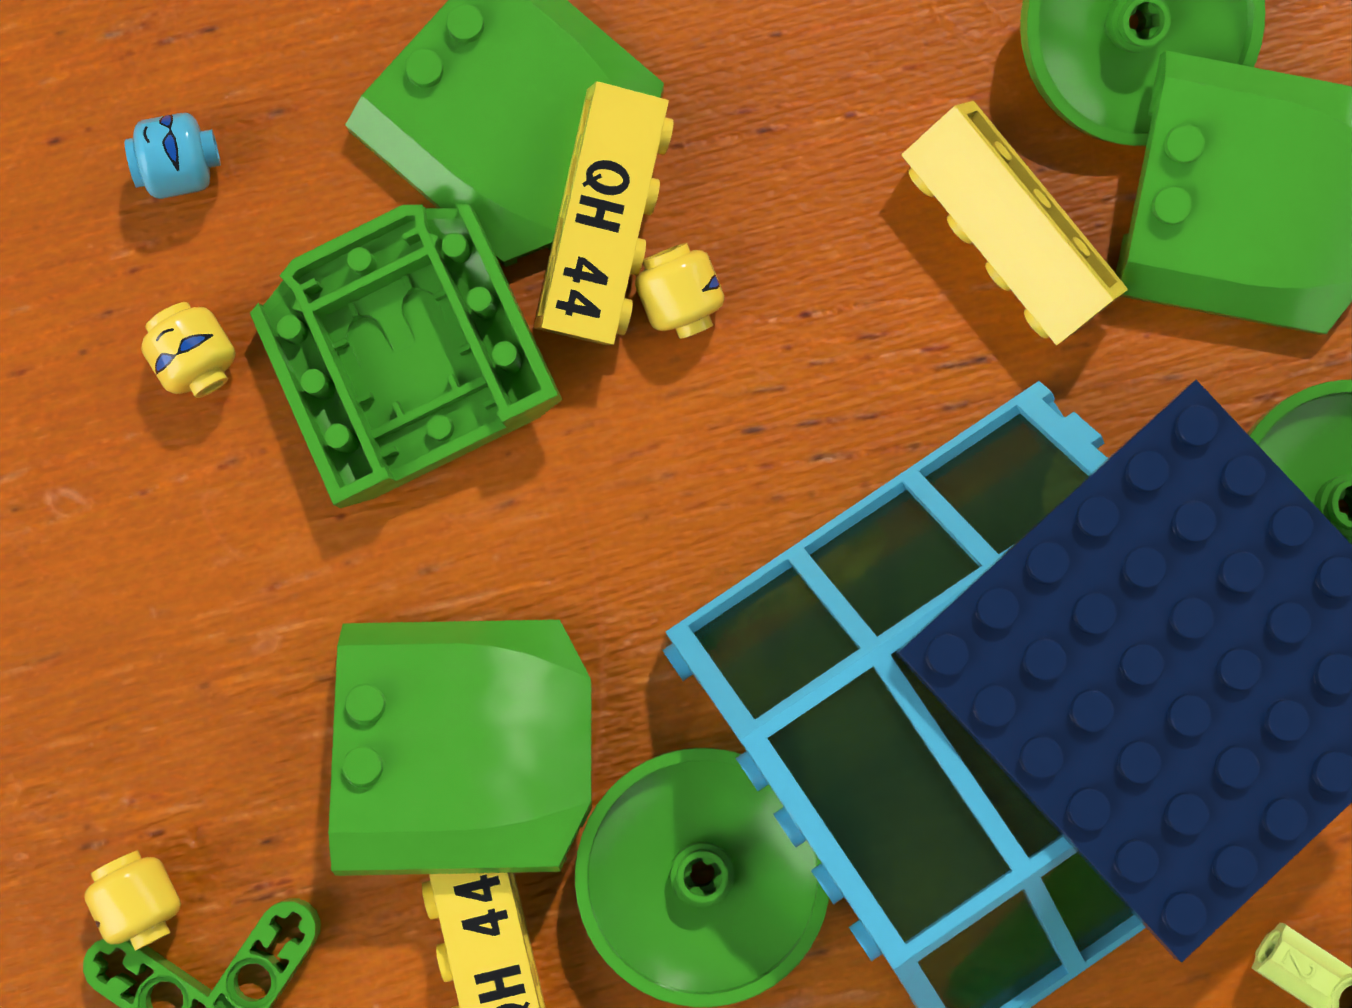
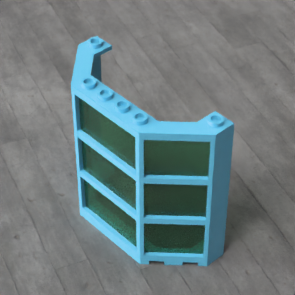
[662,381,1146,1008]

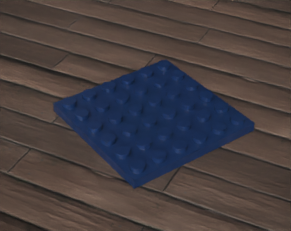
[896,380,1352,962]

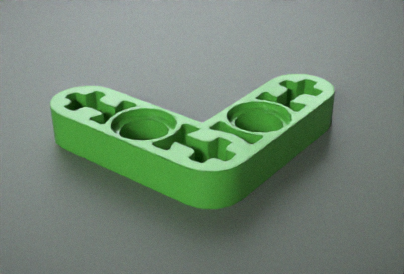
[83,898,321,1008]

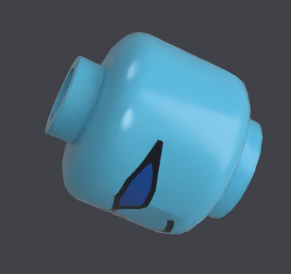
[124,113,221,199]

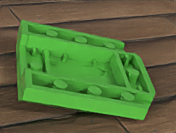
[345,0,664,267]
[1116,51,1352,335]
[250,204,563,508]
[328,619,592,876]

